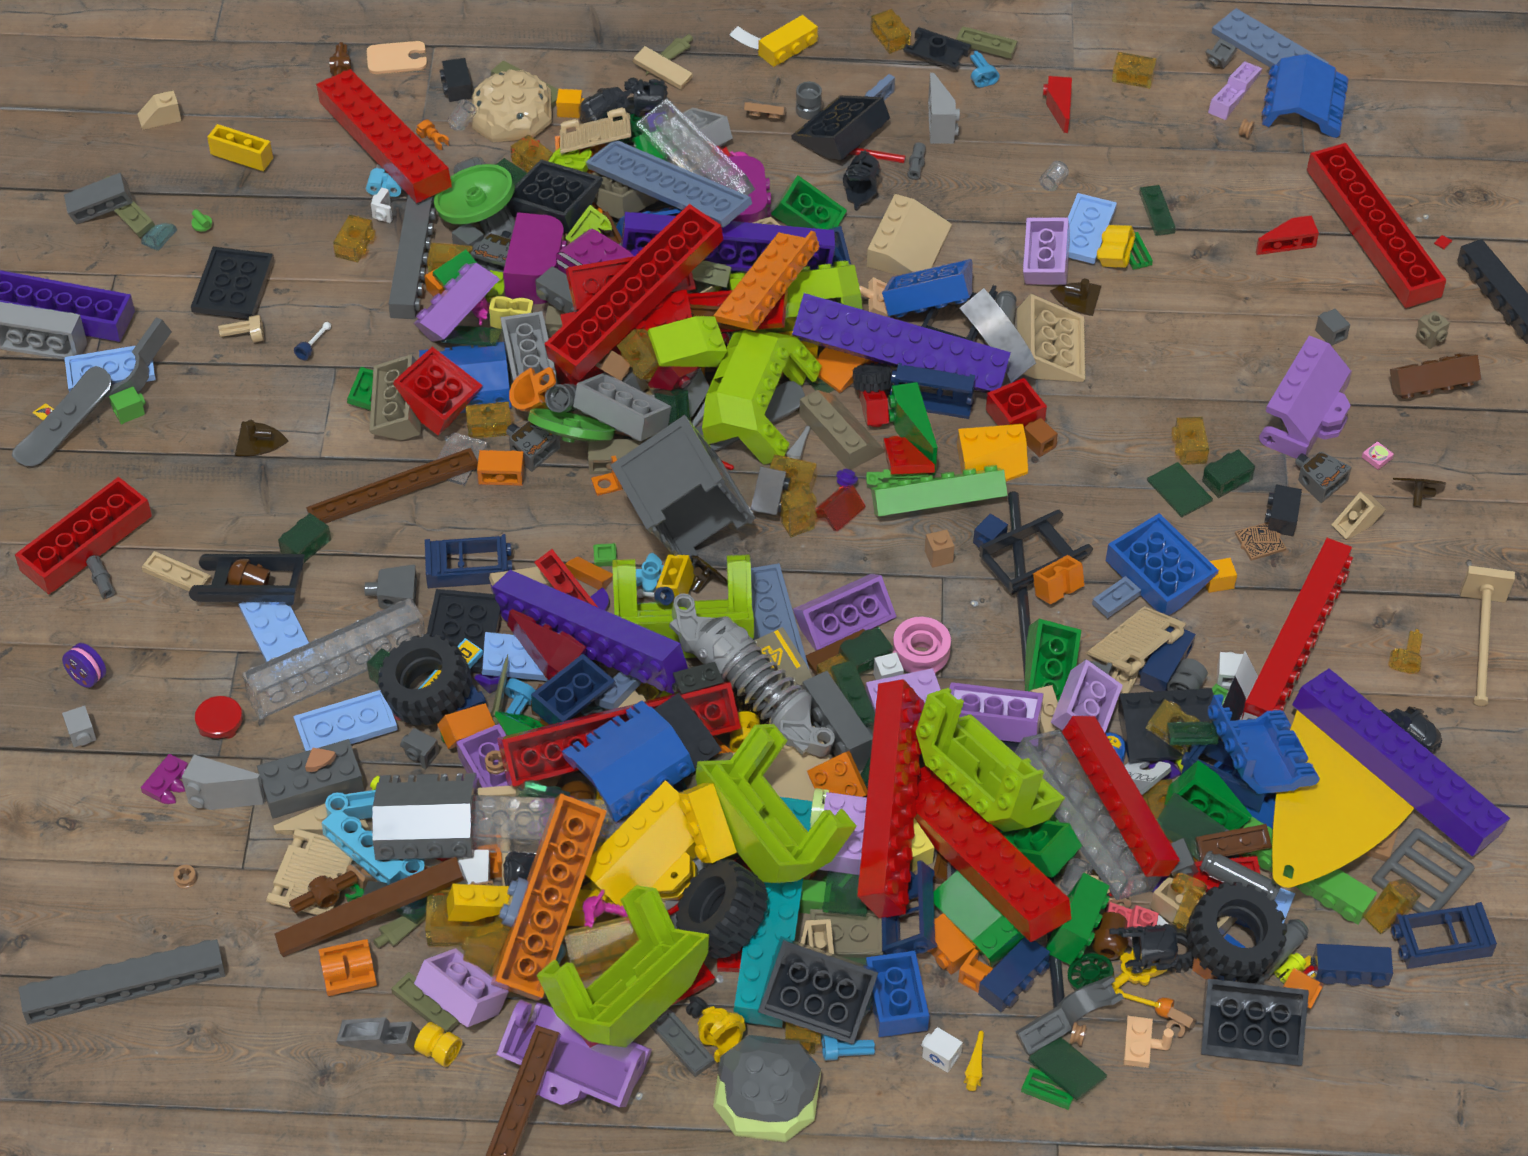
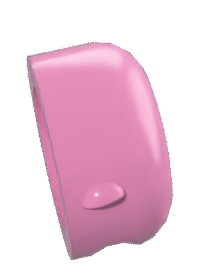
[893,617,951,673]

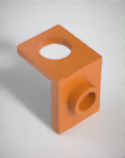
[591,455,622,496]
[1283,968,1324,1009]

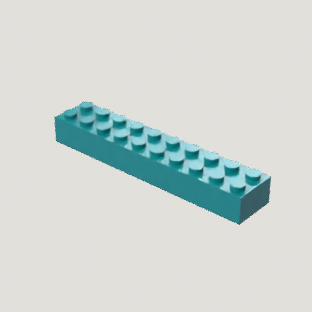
[733,797,812,1028]

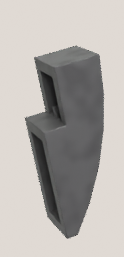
[336,1017,420,1054]

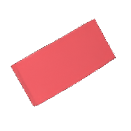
[1105,902,1159,928]

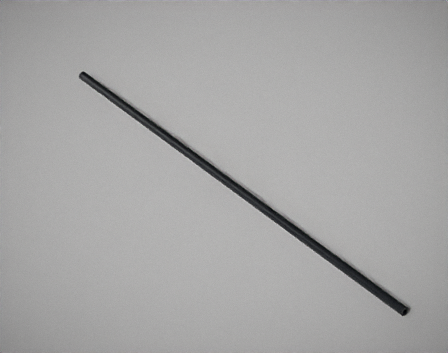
[1008,491,1065,1009]

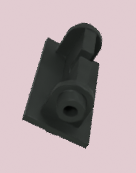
[672,662,724,695]

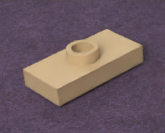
[1029,685,1062,736]

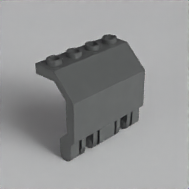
[373,773,477,860]

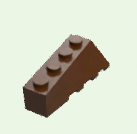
[1390,353,1481,398]

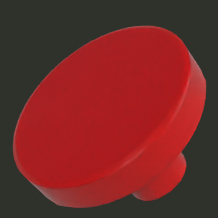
[195,696,243,739]

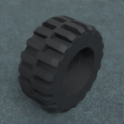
[378,634,472,725]
[676,859,768,959]
[1186,882,1287,982]

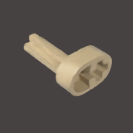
[218,315,264,343]

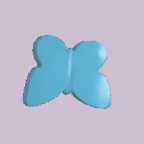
[636,553,664,592]

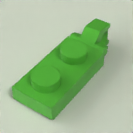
[866,469,928,488]

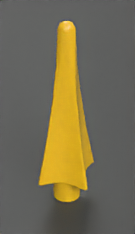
[963,1030,984,1091]

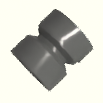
[796,81,822,120]
[545,384,577,412]
[1167,658,1208,691]

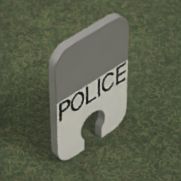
[1124,761,1171,795]

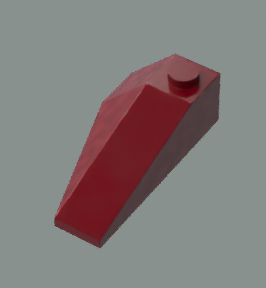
[648,333,727,391]
[507,609,586,680]

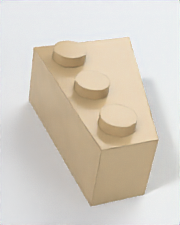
[1150,877,1238,936]

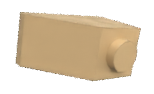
[138,90,181,130]
[1332,492,1386,540]

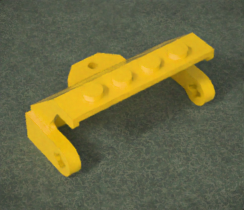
[585,781,697,926]

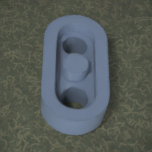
[499,877,528,927]

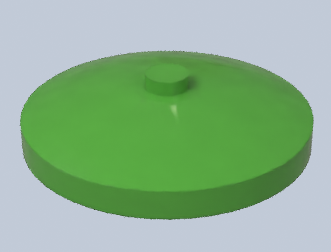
[434,164,515,224]
[528,408,615,443]

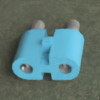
[366,164,402,197]

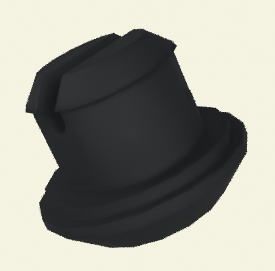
[686,996,707,1018]

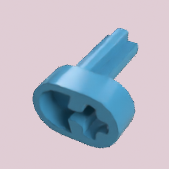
[970,51,1000,87]
[504,678,536,714]
[821,1034,875,1061]

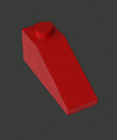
[1043,76,1072,133]
[1256,215,1319,255]
[858,390,889,427]

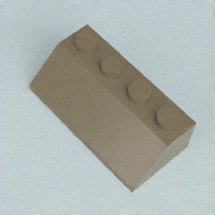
[369,354,421,440]
[799,390,884,470]

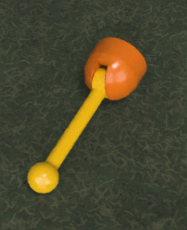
[1115,989,1174,1019]

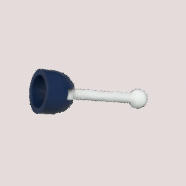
[294,322,331,360]
[637,587,674,605]

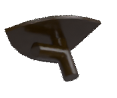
[1050,278,1102,316]
[235,420,289,456]
[1393,478,1446,506]
[690,555,728,593]

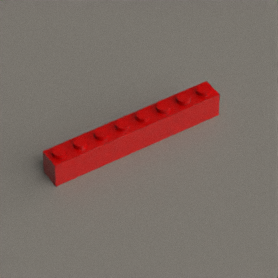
[1062,716,1180,877]

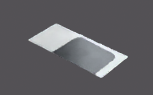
[1222,651,1258,721]

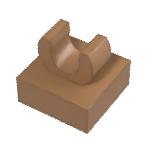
[1166,1007,1197,1037]

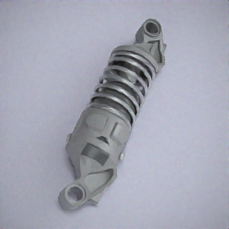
[669,594,835,757]

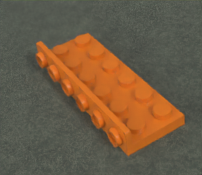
[713,231,820,331]

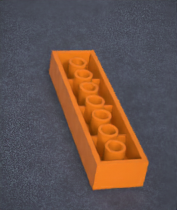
[491,794,607,1001]

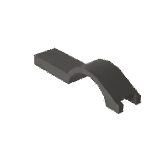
[106,318,172,404]
[1015,976,1124,1055]

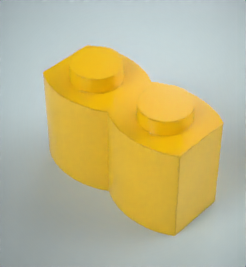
[1097,225,1135,268]

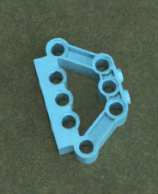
[321,790,425,885]

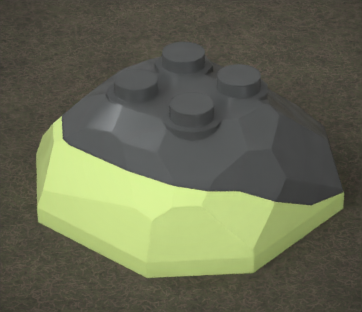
[713,1035,821,1142]

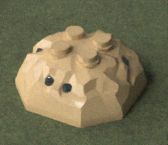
[472,69,552,142]

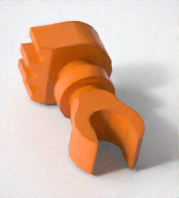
[416,119,449,150]

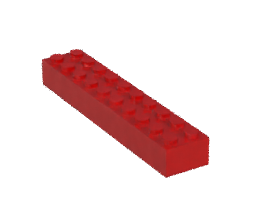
[316,69,452,203]
[1307,143,1446,308]
[544,204,724,381]
[1241,538,1354,720]
[857,679,925,918]
[497,682,741,787]
[915,766,1071,942]

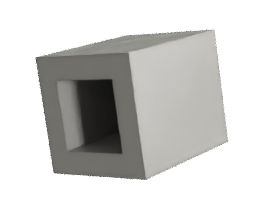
[62,706,96,747]

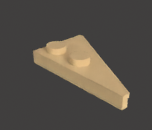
[273,793,370,835]

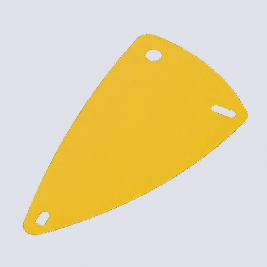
[1272,710,1414,888]

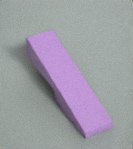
[1208,61,1262,120]

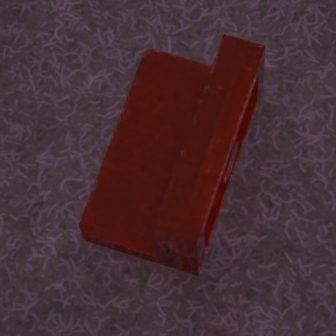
[811,485,866,531]

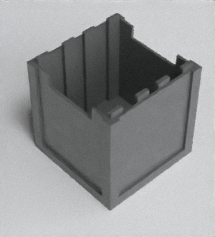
[610,415,756,559]

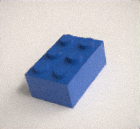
[866,951,929,1037]

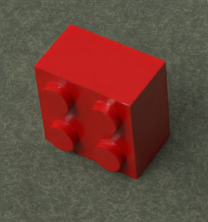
[986,378,1047,428]

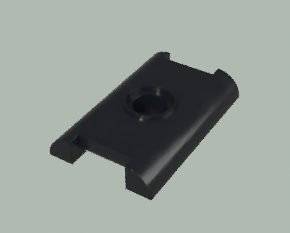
[903,27,971,70]

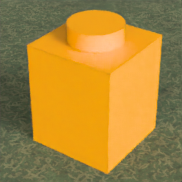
[556,89,585,118]
[1206,558,1237,593]

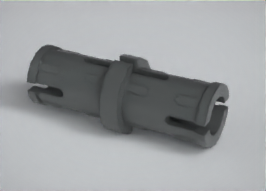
[907,143,926,180]
[86,555,115,599]

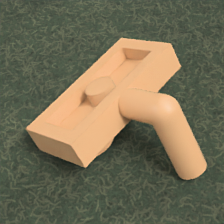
[859,277,890,317]
[1123,1016,1174,1068]

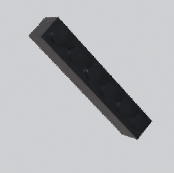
[1457,239,1528,344]

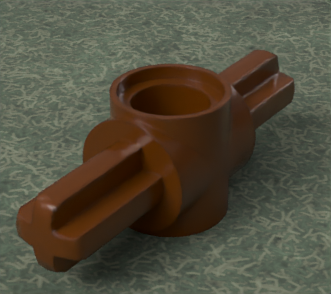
[330,42,351,76]
[289,871,358,913]

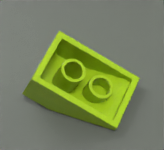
[648,316,727,367]

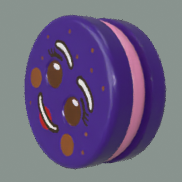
[62,643,106,688]

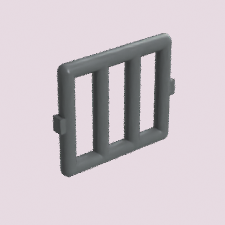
[1372,828,1475,913]

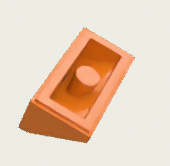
[565,556,613,590]

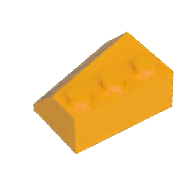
[957,424,1028,482]

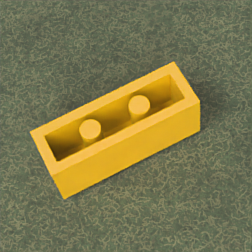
[758,15,818,67]
[207,124,273,171]
[678,783,737,863]

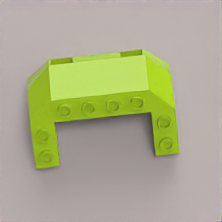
[726,261,862,333]
[702,330,822,465]
[612,555,754,658]
[916,688,1065,832]
[695,724,857,883]
[536,885,709,1048]

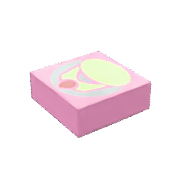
[1362,442,1394,470]

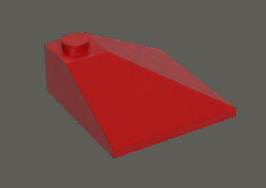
[393,347,483,436]

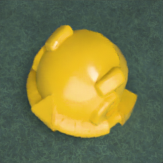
[697,1006,746,1062]

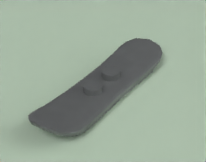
[454,157,515,236]
[12,366,112,467]
[696,381,805,451]

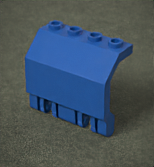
[1262,54,1349,138]
[419,342,512,413]
[1208,694,1320,794]
[562,700,695,822]

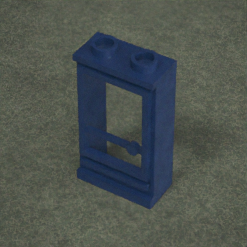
[890,363,975,419]
[425,534,512,588]
[1181,732,1270,811]
[881,860,937,954]
[1391,902,1497,969]

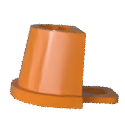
[509,367,556,411]

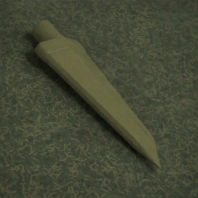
[646,34,693,75]
[491,655,509,725]
[373,896,442,948]

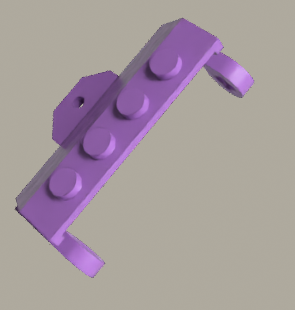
[1259,335,1352,459]
[496,1000,652,1107]

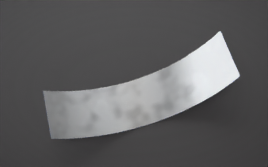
[960,288,1036,383]

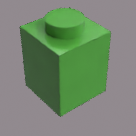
[109,387,146,424]
[800,879,836,914]

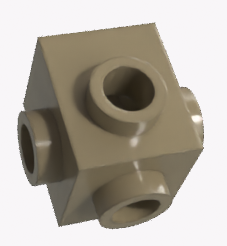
[1415,311,1450,349]

